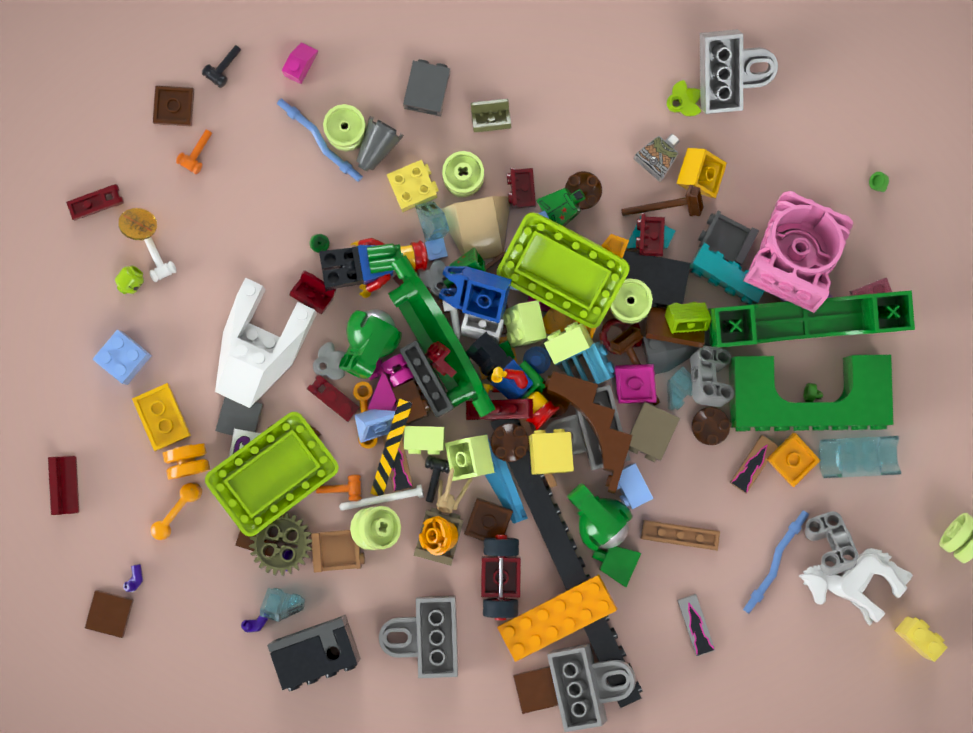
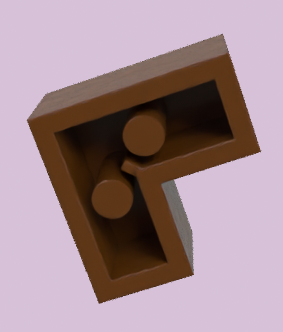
[392,380,431,425]

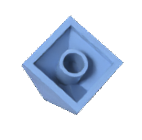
[355,409,395,443]

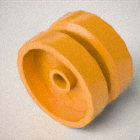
[162,443,210,480]

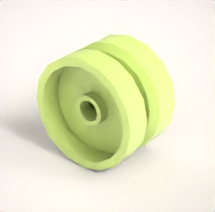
[323,104,367,152]
[442,151,484,198]
[610,279,653,324]
[350,506,401,550]
[939,513,973,563]

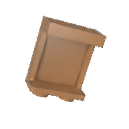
[311,530,365,573]

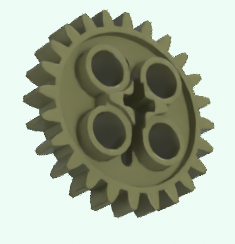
[249,512,312,576]

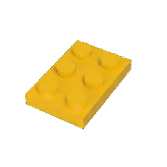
[132,383,191,451]

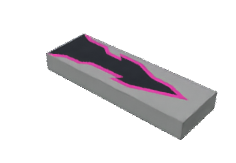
[677,594,715,656]

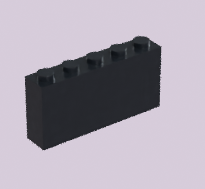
[623,251,691,309]

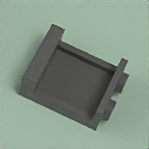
[403,59,451,117]
[698,210,759,266]

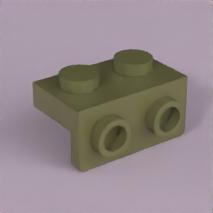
[471,99,511,133]

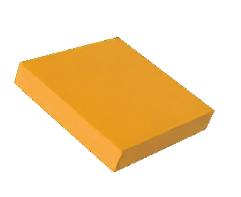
[767,432,821,487]

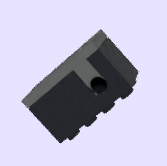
[267,615,361,692]

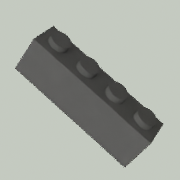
[399,340,455,418]

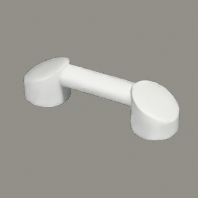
[443,301,461,340]

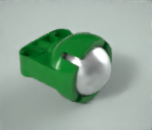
[339,309,402,379]
[566,483,633,551]

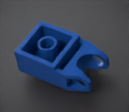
[439,266,512,323]

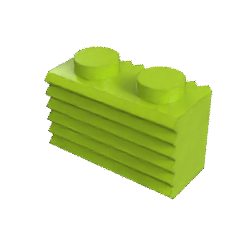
[665,302,711,334]

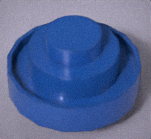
[523,346,551,374]

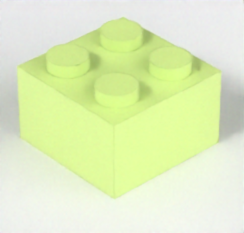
[502,300,547,348]
[544,321,594,364]
[404,426,445,455]
[445,435,495,481]

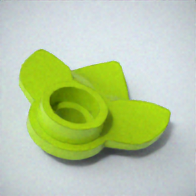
[667,80,701,117]

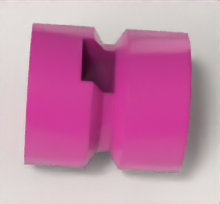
[381,353,415,388]

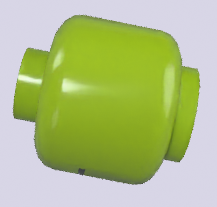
[115,265,144,294]

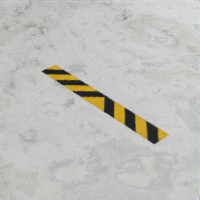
[370,399,412,496]

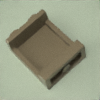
[629,402,680,462]
[413,507,464,566]

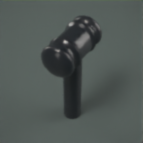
[202,45,241,88]
[425,455,450,503]

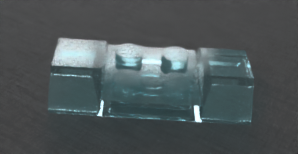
[818,436,901,478]

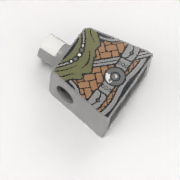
[633,134,680,182]

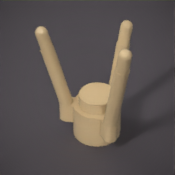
[436,468,473,513]

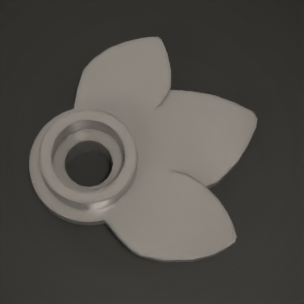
[419,259,450,296]
[313,342,346,380]

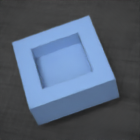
[425,238,448,261]

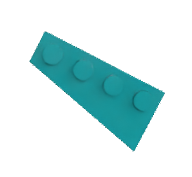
[690,243,764,305]

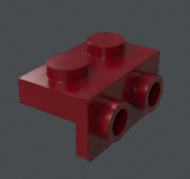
[507,168,536,209]
[636,213,665,256]
[289,270,336,315]
[425,341,457,378]

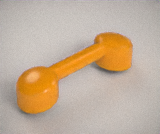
[353,381,378,449]
[151,483,202,540]

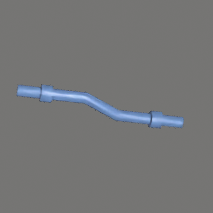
[277,98,363,182]
[743,510,809,614]

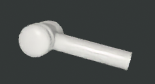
[144,236,177,282]

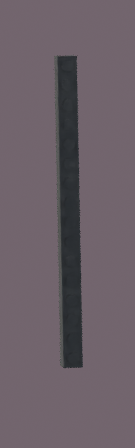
[490,419,643,708]

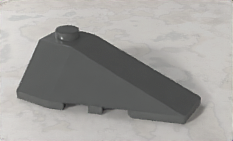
[642,328,710,375]

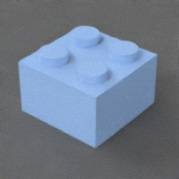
[93,330,152,385]
[612,463,654,509]

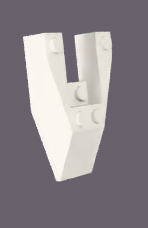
[215,278,317,408]

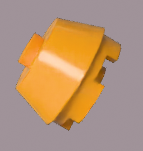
[419,516,458,555]

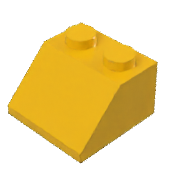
[676,148,727,198]

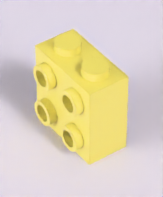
[387,160,439,213]
[529,429,574,475]
[894,616,948,662]

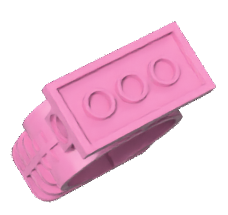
[743,191,853,313]

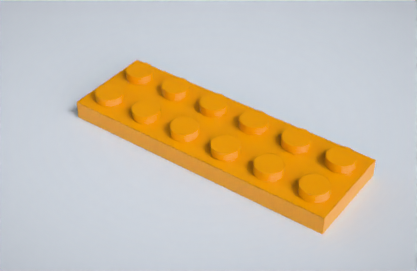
[497,574,618,662]

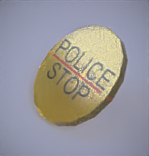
[118,208,157,240]

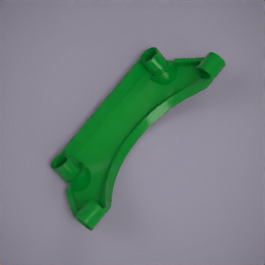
[388,255,496,417]

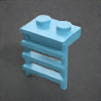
[555,341,615,384]

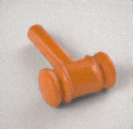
[176,130,212,174]
[316,474,362,501]

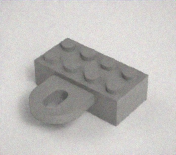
[700,29,778,114]
[546,385,630,470]
[379,596,458,678]
[547,643,636,732]

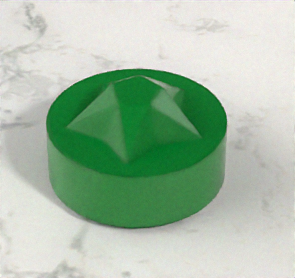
[309,234,330,253]

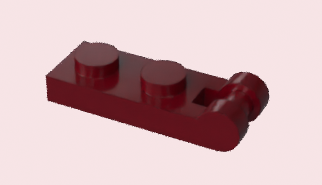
[66,184,124,221]
[306,375,360,422]

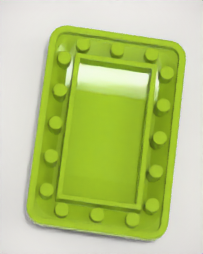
[497,212,630,328]
[205,412,339,537]

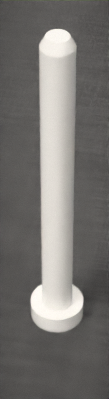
[339,484,424,511]

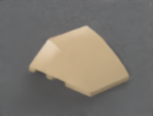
[437,196,510,259]

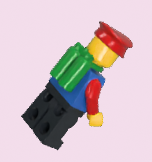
[319,238,428,298]
[466,332,560,430]

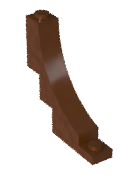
[545,371,633,494]

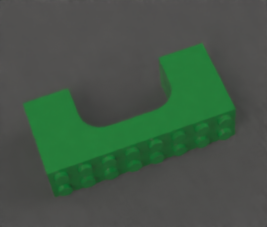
[729,355,894,432]

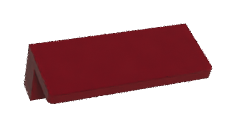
[48,456,79,515]

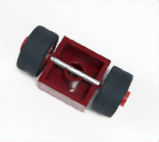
[481,535,521,621]

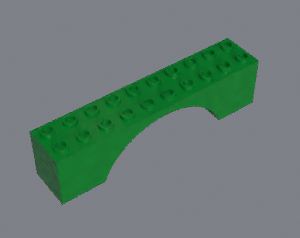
[708,290,915,348]

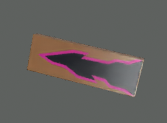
[382,434,413,492]
[730,435,778,494]

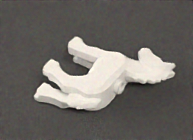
[799,548,913,626]

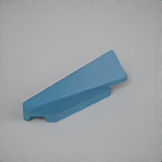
[485,434,528,524]

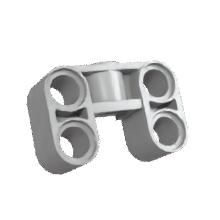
[690,346,734,407]
[805,511,858,576]

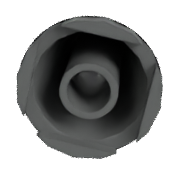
[356,116,404,172]

